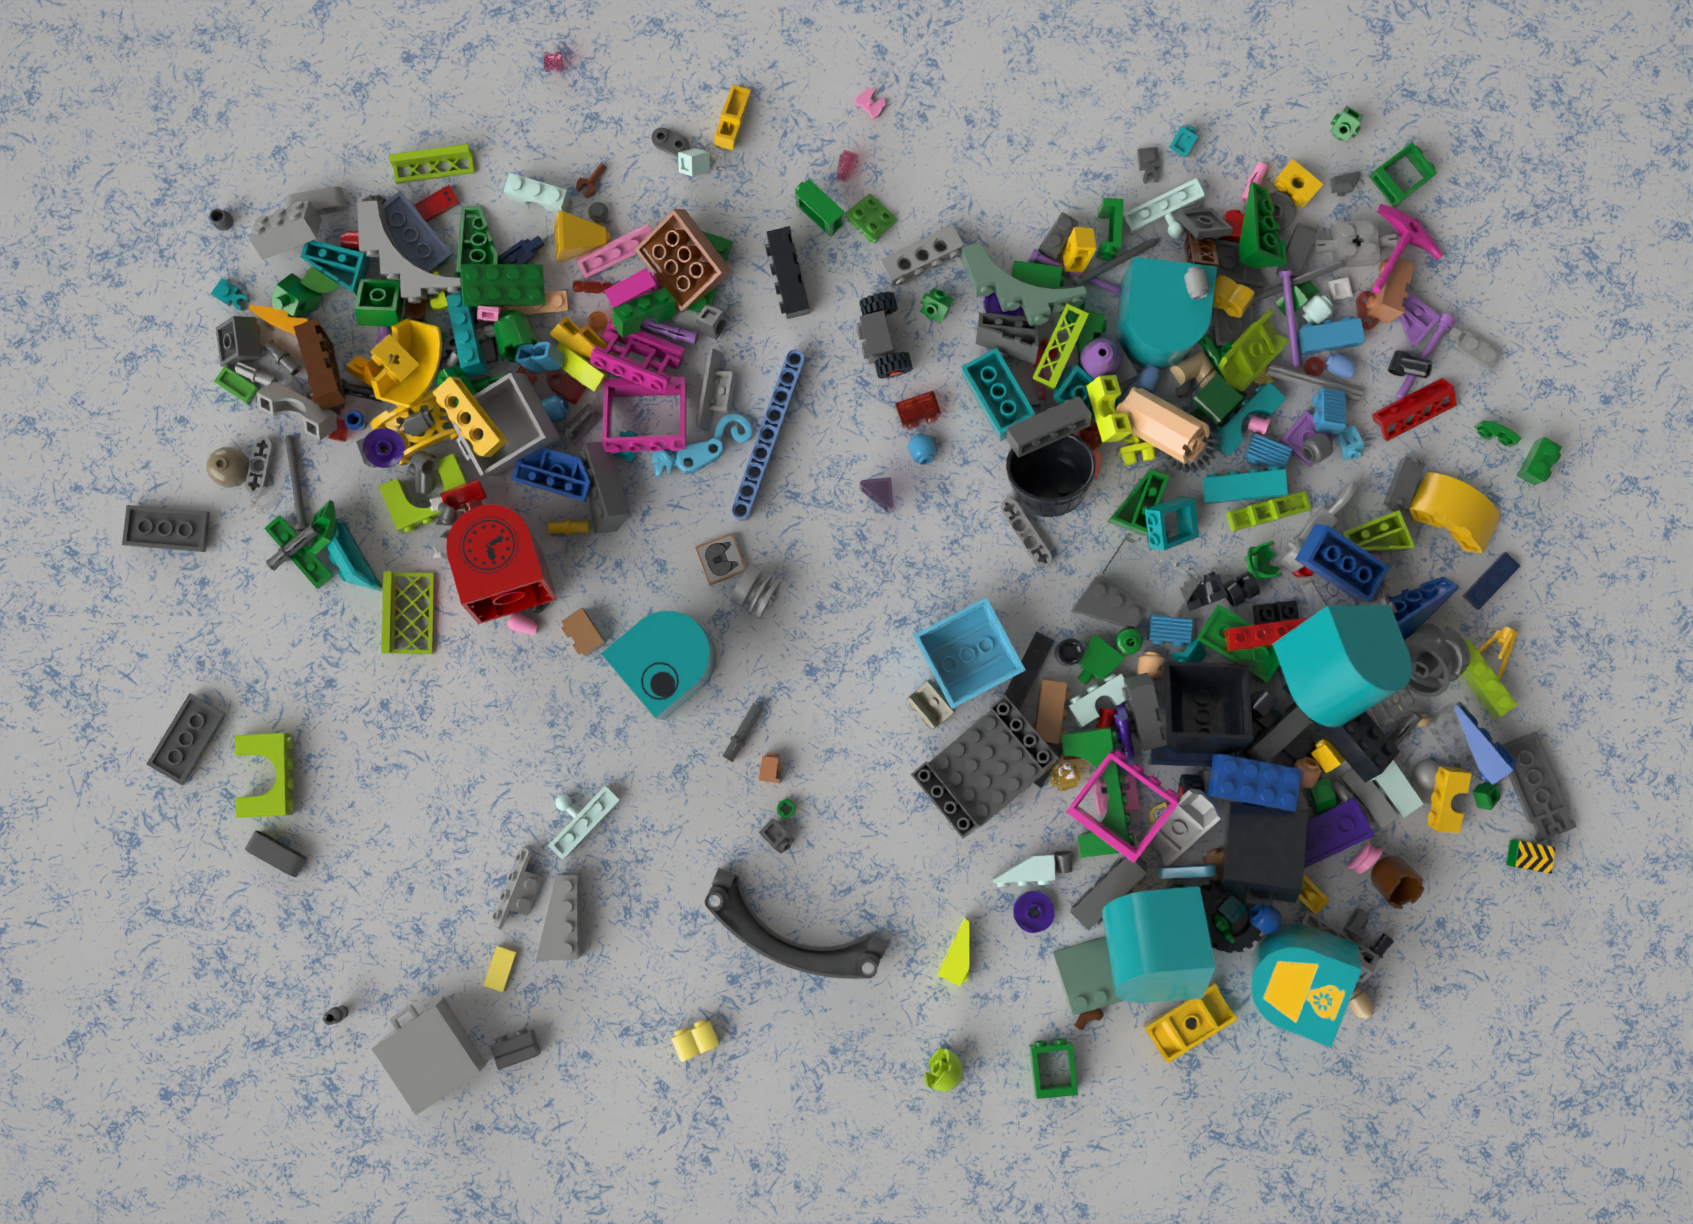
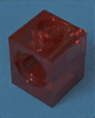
[1073,421,1102,450]

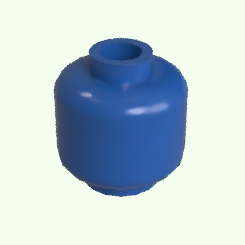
[1249,904,1282,934]

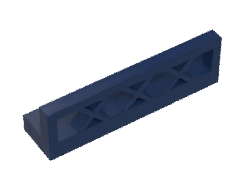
[1148,745,1235,767]

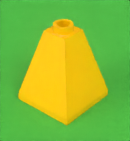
[554,211,610,262]

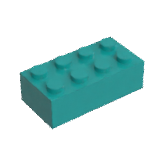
[961,348,1036,442]

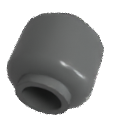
[1302,433,1333,463]

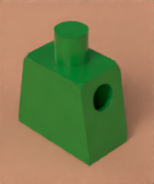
[271,273,323,316]
[1077,634,1126,686]

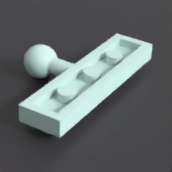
[1123,178,1205,238]
[548,786,621,860]

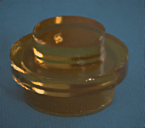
[588,311,608,332]

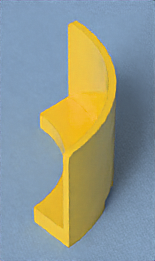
[371,319,442,407]
[1409,472,1500,554]

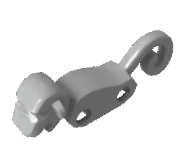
[1281,481,1359,572]

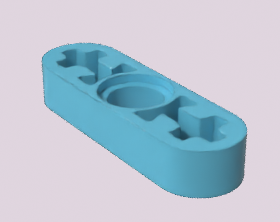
[1157,864,1217,879]

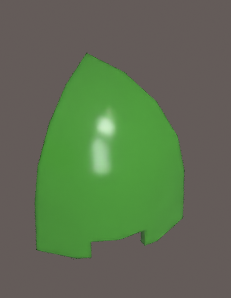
[300,266,339,293]

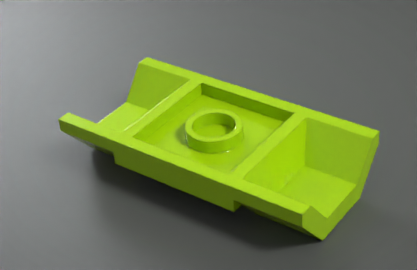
[1219,309,1289,391]

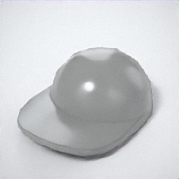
[1410,760,1440,803]

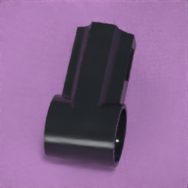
[1387,350,1433,379]

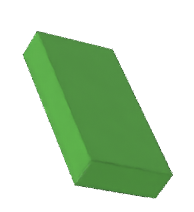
[214,365,260,405]

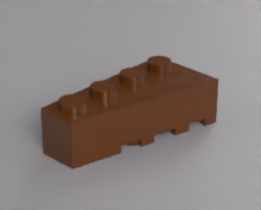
[293,318,346,410]

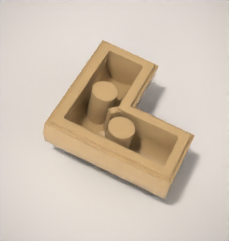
[1170,350,1218,389]

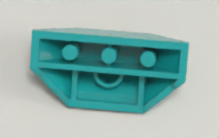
[327,518,383,591]

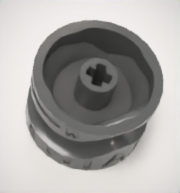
[1405,622,1470,697]

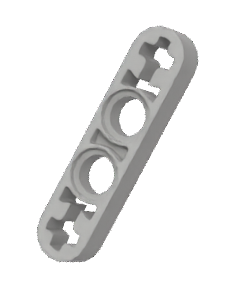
[1000,499,1052,568]

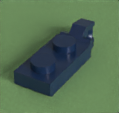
[498,236,545,264]

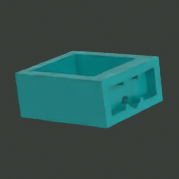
[1145,496,1199,551]

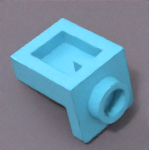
[1336,425,1364,461]

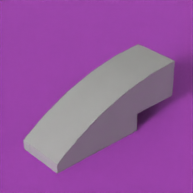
[1340,768,1399,829]

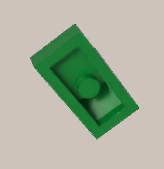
[1274,281,1319,318]

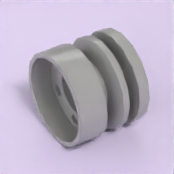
[730,564,781,618]

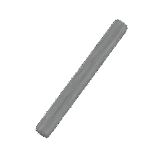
[1266,364,1363,401]

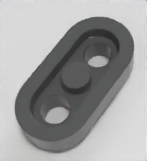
[651,128,690,157]

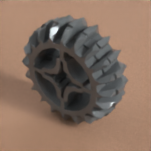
[1165,420,1219,473]

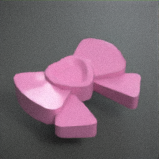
[855,89,886,119]

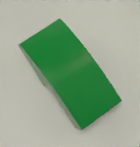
[1474,420,1522,447]

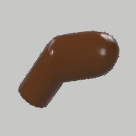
[1074,1008,1104,1031]

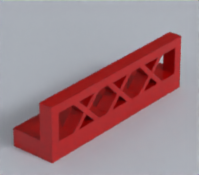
[1372,378,1457,442]

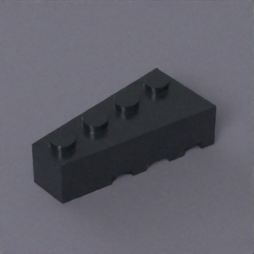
[765,226,810,319]

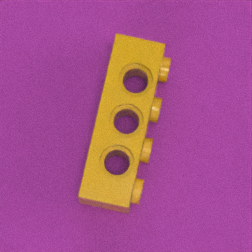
[432,376,508,457]

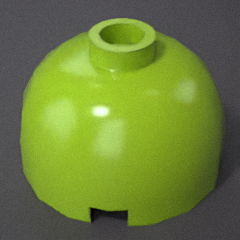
[924,1048,964,1092]

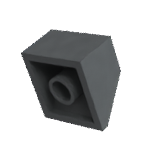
[215,316,262,367]

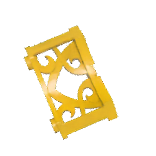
[370,387,459,466]

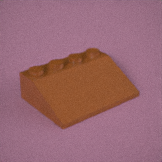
[634,209,733,312]

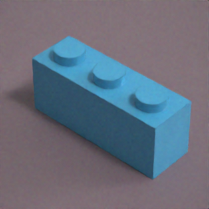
[1297,316,1365,356]

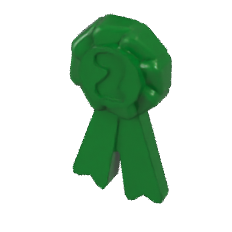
[1211,912,1235,944]

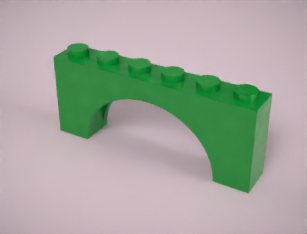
[1061,726,1135,858]

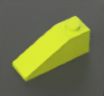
[937,917,971,987]

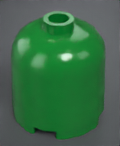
[493,310,538,362]

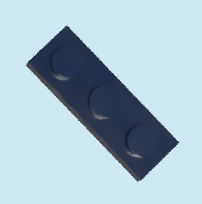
[1462,552,1520,610]

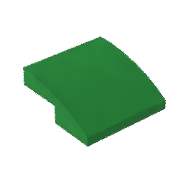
[309,500,336,555]

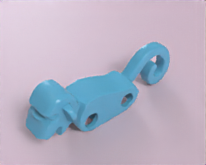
[652,414,752,478]

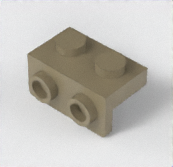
[907,679,956,730]

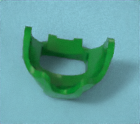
[1244,541,1282,580]

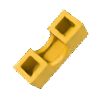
[1427,766,1472,833]

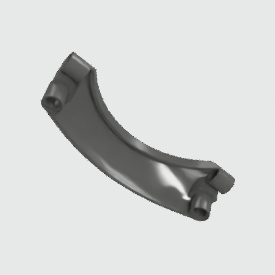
[705,868,889,979]

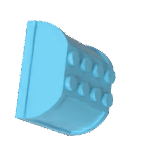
[913,597,1025,709]

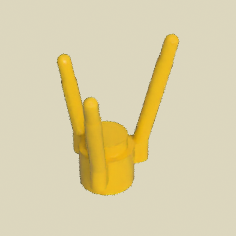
[1478,627,1519,680]

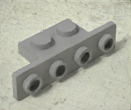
[696,348,737,431]
[492,847,543,929]

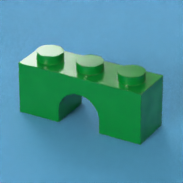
[612,287,676,338]

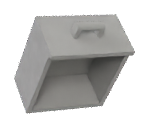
[446,372,560,476]
[372,998,487,1115]

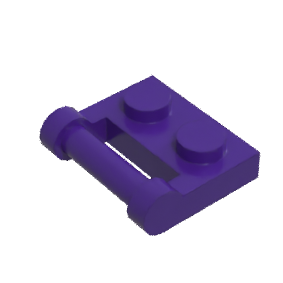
[1114,704,1135,758]

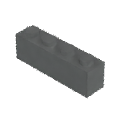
[1007,396,1091,458]

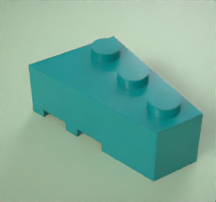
[300,240,371,296]

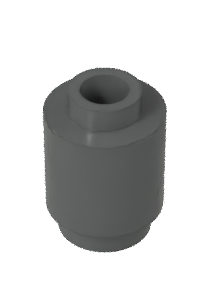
[402,410,435,437]

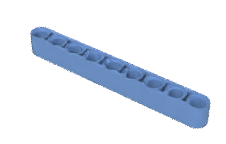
[732,349,805,521]

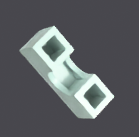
[503,173,571,214]
[1067,673,1125,727]

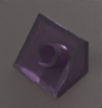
[859,477,894,514]

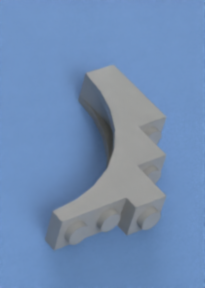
[357,201,462,303]

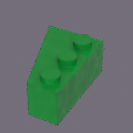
[1107,469,1170,536]

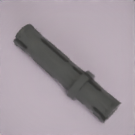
[266,523,320,571]
[722,703,764,762]

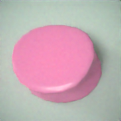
[1347,840,1383,874]

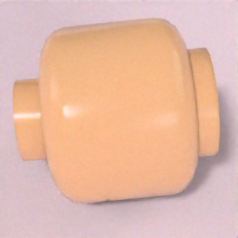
[1137,652,1165,682]

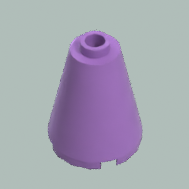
[1080,338,1121,378]

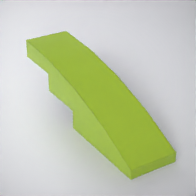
[1226,491,1312,532]

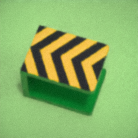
[1506,840,1556,874]

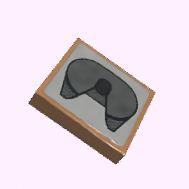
[695,533,747,585]

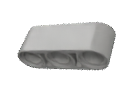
[285,186,346,215]

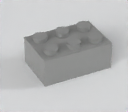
[249,200,322,260]

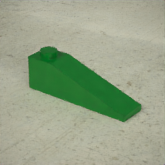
[1239,182,1287,268]
[456,207,498,278]

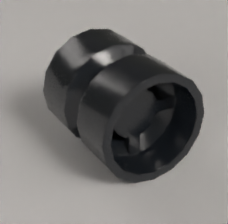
[1223,571,1260,608]
[1054,638,1084,666]

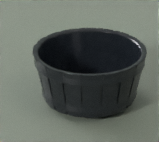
[1006,434,1096,517]

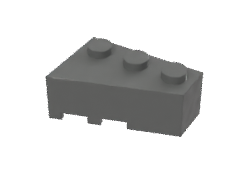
[976,312,1039,364]
[1071,576,1147,628]
[1122,673,1168,751]

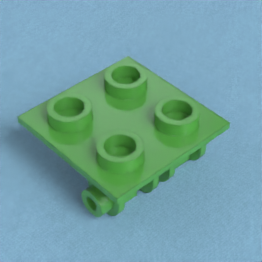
[845,193,898,244]

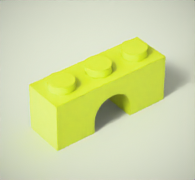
[1086,375,1132,443]

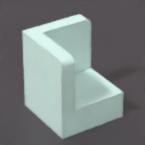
[678,148,710,176]

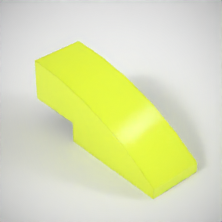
[557,343,609,392]

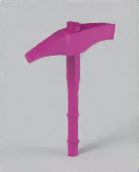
[1373,203,1443,293]

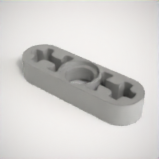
[245,437,275,495]

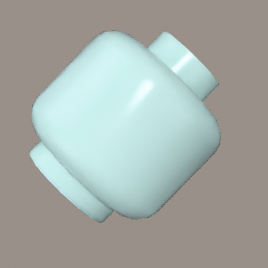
[1302,295,1334,325]

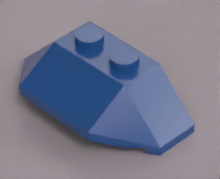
[512,448,591,502]

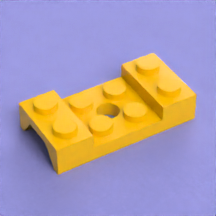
[1143,981,1238,1064]

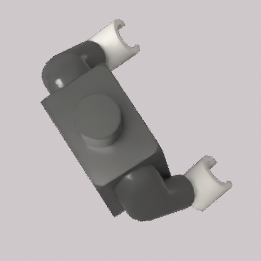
[429,497,464,559]

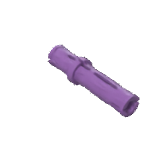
[640,318,698,345]

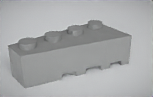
[536,874,581,960]

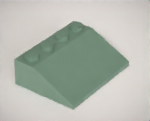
[1053,936,1124,1016]

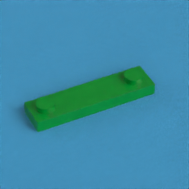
[264,515,334,589]

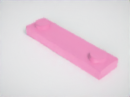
[576,224,651,278]

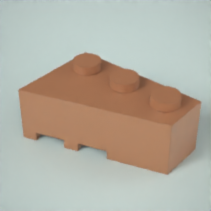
[1366,256,1414,324]

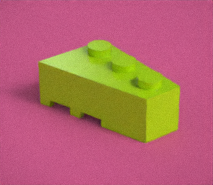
[1340,510,1415,553]

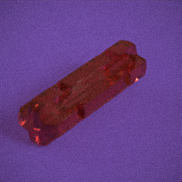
[573,280,612,294]

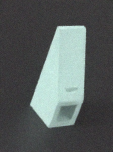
[992,854,1056,887]

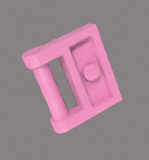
[1093,773,1140,815]

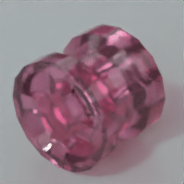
[544,52,563,72]

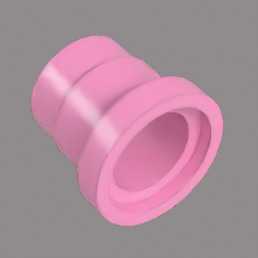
[1247,415,1271,436]

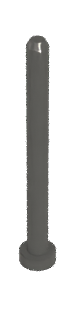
[1071,238,1157,287]
[1252,260,1345,306]
[285,435,310,531]

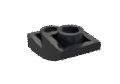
[1252,600,1299,625]

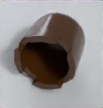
[1371,856,1424,909]

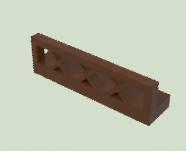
[1184,231,1219,270]

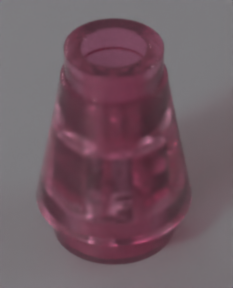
[836,150,858,182]

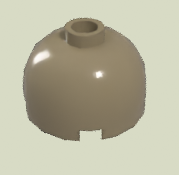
[206,447,249,488]

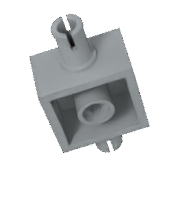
[1314,219,1398,268]

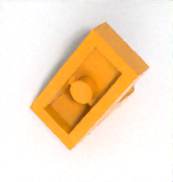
[346,355,384,387]

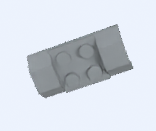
[1136,789,1222,867]

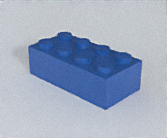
[1295,524,1390,603]
[1207,754,1302,812]

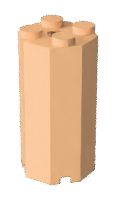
[1116,387,1210,464]

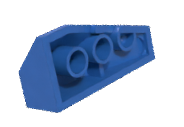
[1389,576,1459,640]

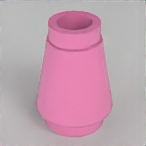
[507,612,539,635]

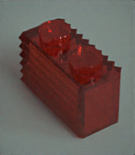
[895,391,941,430]

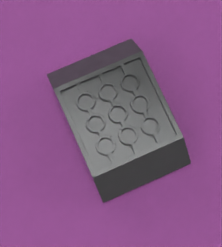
[911,695,1059,839]

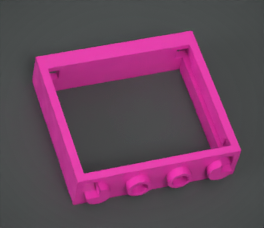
[602,376,687,453]
[1066,750,1181,863]

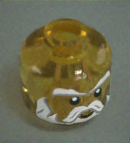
[1049,762,1081,792]

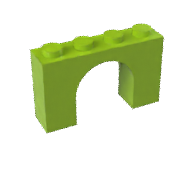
[378,454,472,534]
[234,733,295,818]

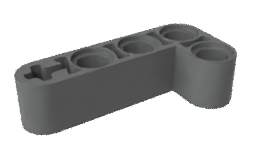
[1246,702,1312,763]

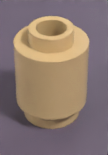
[1349,986,1375,1019]

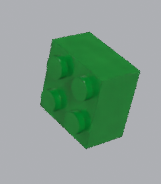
[354,279,404,327]

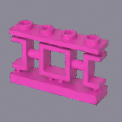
[590,319,685,394]

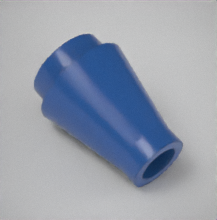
[344,410,367,430]

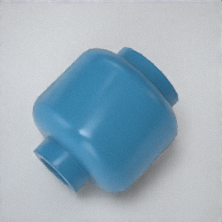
[541,395,570,423]
[908,433,937,465]

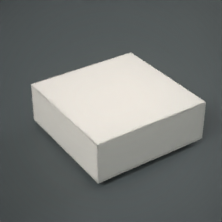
[1327,277,1353,302]

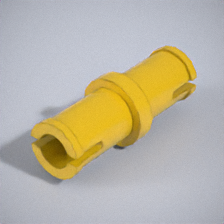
[548,519,591,535]

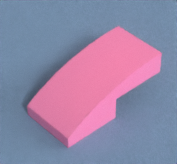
[477,305,499,324]

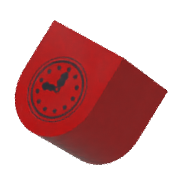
[446,504,557,624]

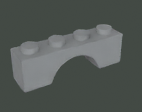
[257,381,337,440]

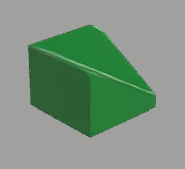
[1473,780,1501,810]

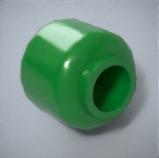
[1115,627,1143,655]

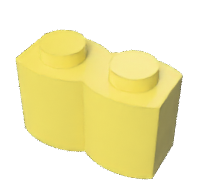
[672,1019,720,1062]

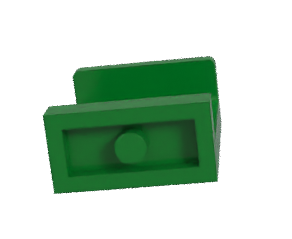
[1096,198,1124,260]

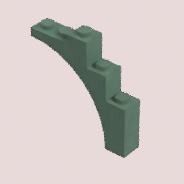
[961,242,1087,326]

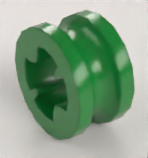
[777,799,795,818]

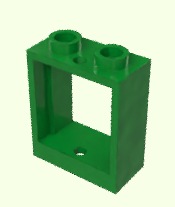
[1369,142,1437,207]
[795,179,844,237]
[1029,1038,1078,1099]

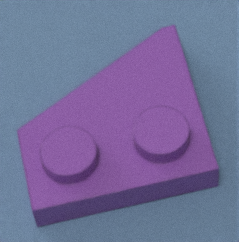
[1398,291,1440,348]

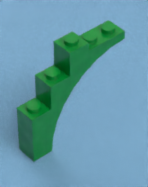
[1011,260,1107,370]

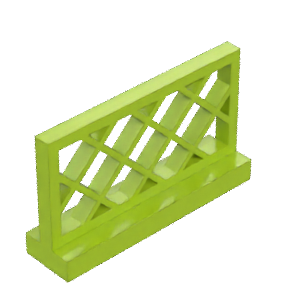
[381,571,434,654]

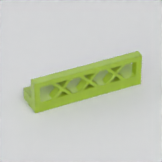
[388,144,475,184]
[1032,304,1089,390]

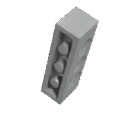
[881,224,964,286]

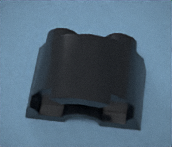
[1181,571,1228,611]

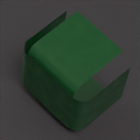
[1189,369,1250,427]

